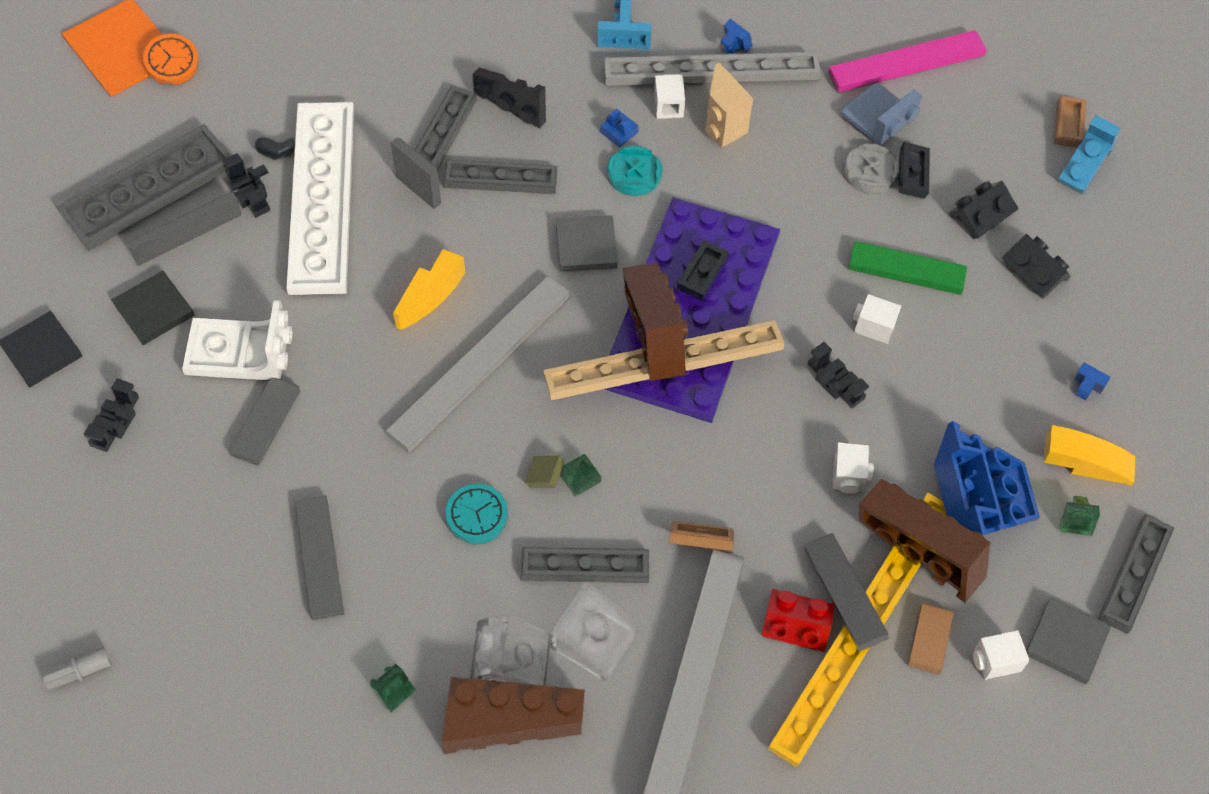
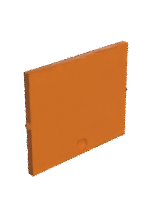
[61,0,162,97]

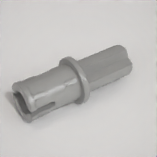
[42,647,112,690]

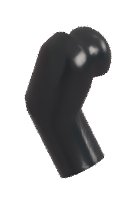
[255,137,295,160]

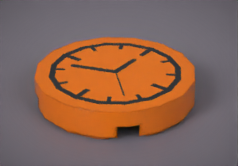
[143,34,199,85]

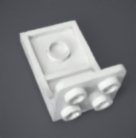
[182,300,293,380]

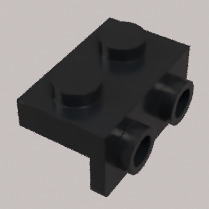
[948,180,1019,239]
[1002,233,1071,299]

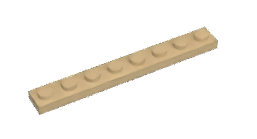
[543,320,785,400]

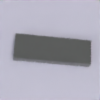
[229,378,300,466]

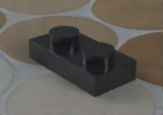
[898,142,930,199]
[677,240,730,301]

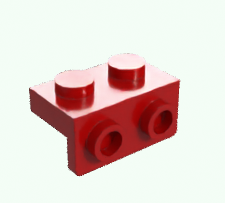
[762,589,835,652]

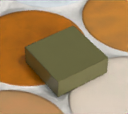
[525,456,564,488]

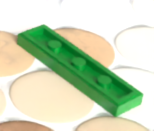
[848,241,967,295]

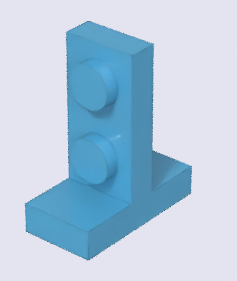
[597,0,652,49]
[1058,115,1121,195]

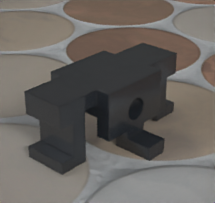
[222,153,271,218]
[808,342,869,409]
[84,378,139,452]

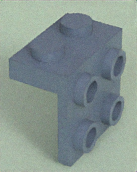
[842,83,922,146]

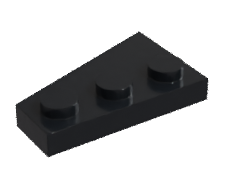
[472,67,546,129]

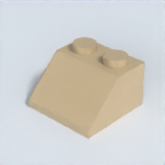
[705,62,753,148]

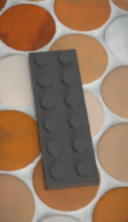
[57,124,231,251]

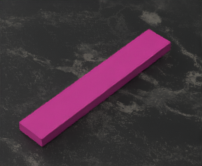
[828,30,987,93]

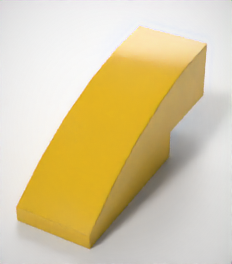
[393,249,465,330]
[1044,425,1135,485]

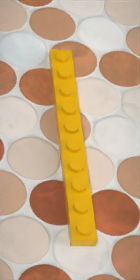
[768,492,946,768]

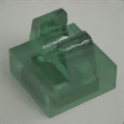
[560,453,601,497]
[1060,495,1100,536]
[370,664,416,712]

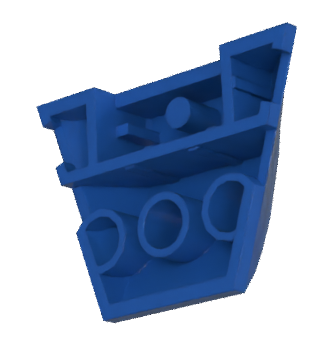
[934,421,1040,535]

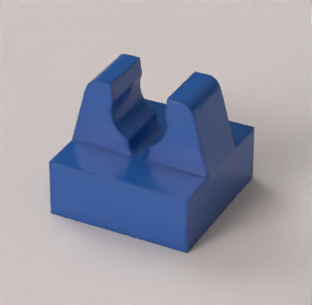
[721,18,753,54]
[600,109,639,148]
[1074,362,1111,400]

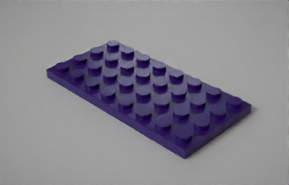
[604,197,780,423]

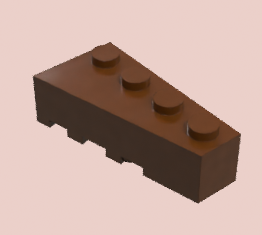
[623,262,688,381]
[859,479,990,603]
[442,677,585,754]

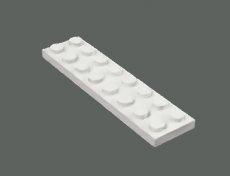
[286,102,354,295]

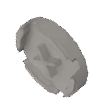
[843,144,899,193]

